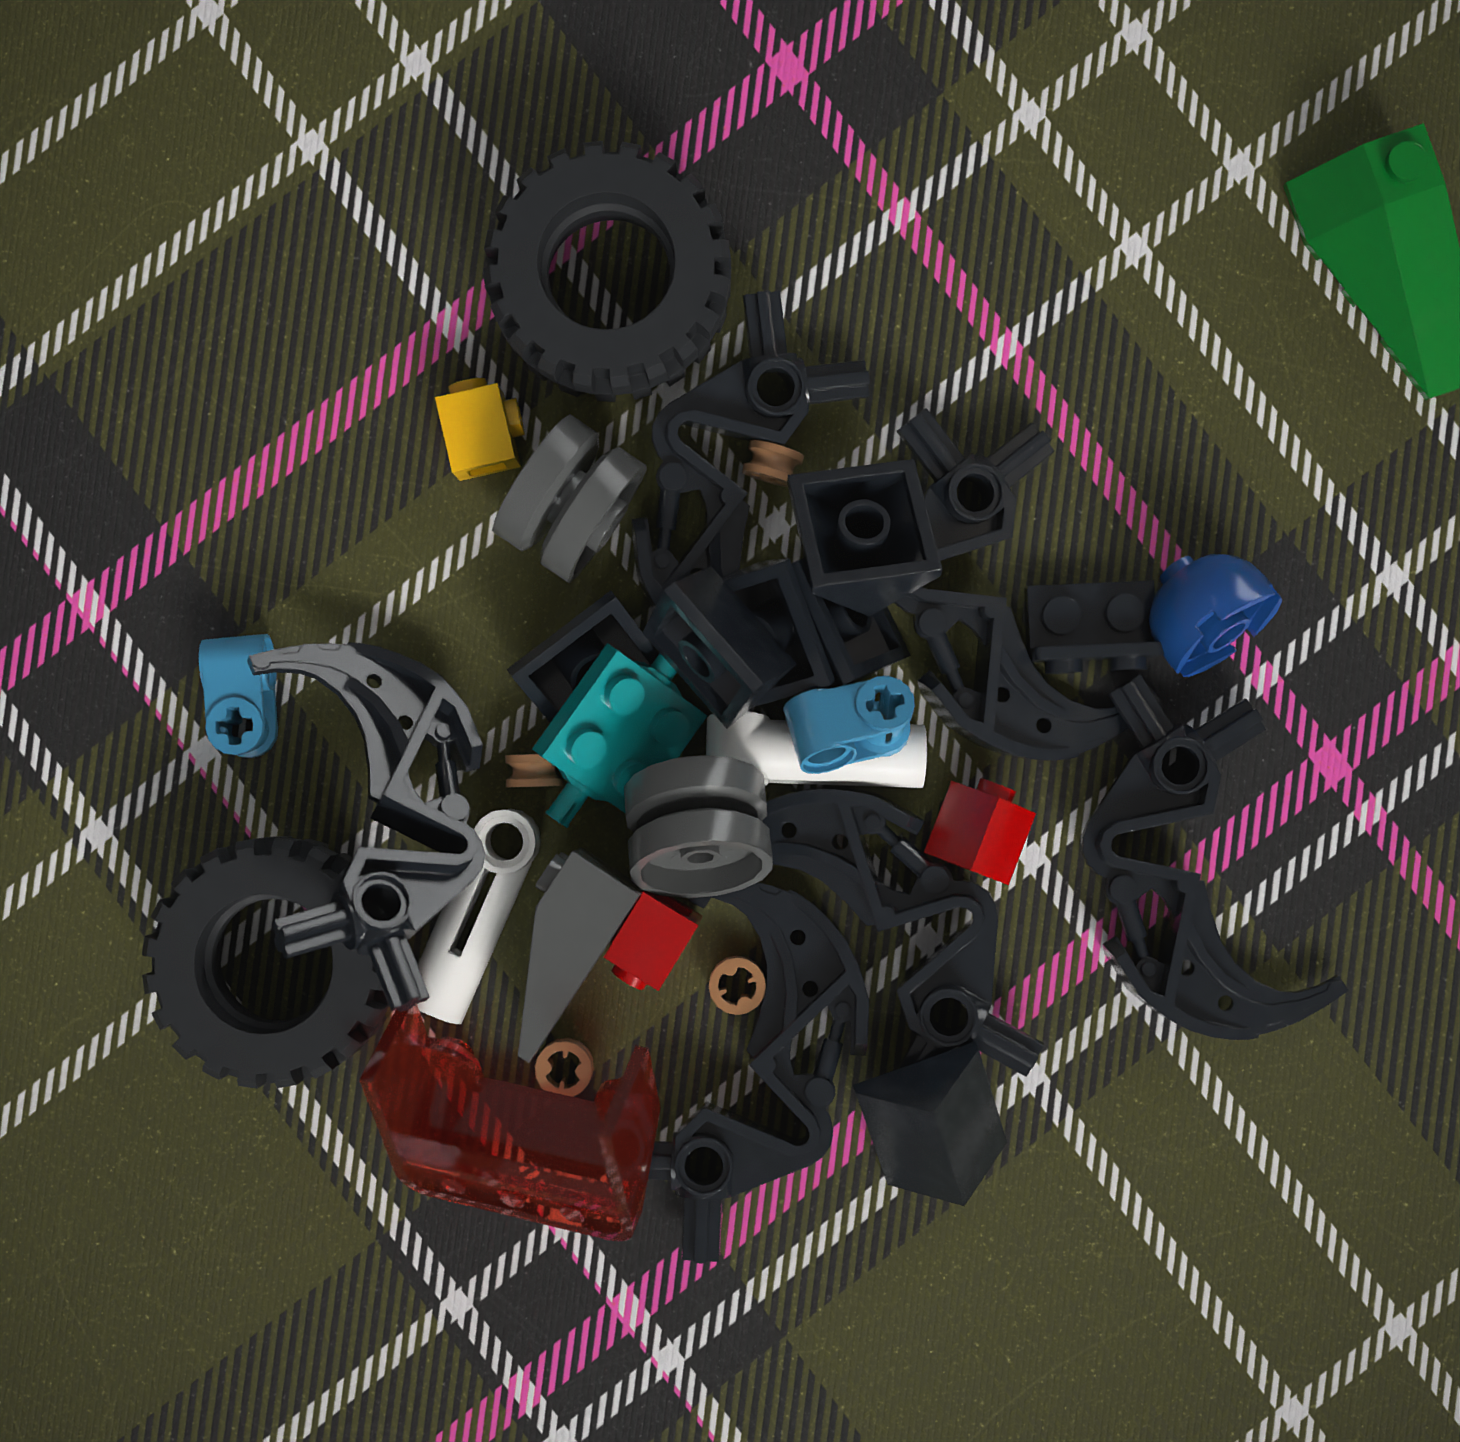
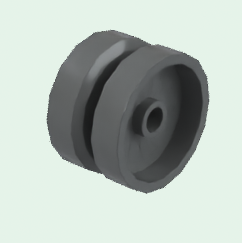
[492,414,647,583]
[624,755,773,898]

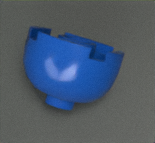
[1148,554,1282,677]

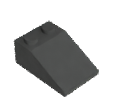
[518,847,643,1063]

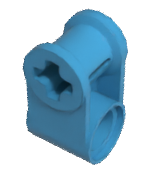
[199,634,278,758]
[783,676,915,774]

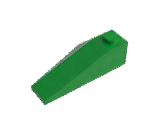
[1283,123,1460,400]

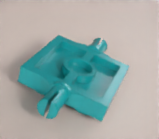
[532,643,708,828]

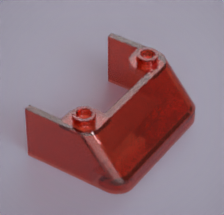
[359,1004,661,1241]

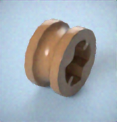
[742,440,804,487]
[505,754,563,787]
[709,955,766,1015]
[535,1037,594,1099]

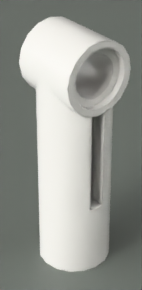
[706,711,927,788]
[413,809,541,1024]

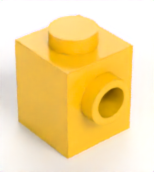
[435,378,525,481]

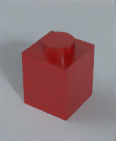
[924,778,1036,885]
[603,891,703,991]

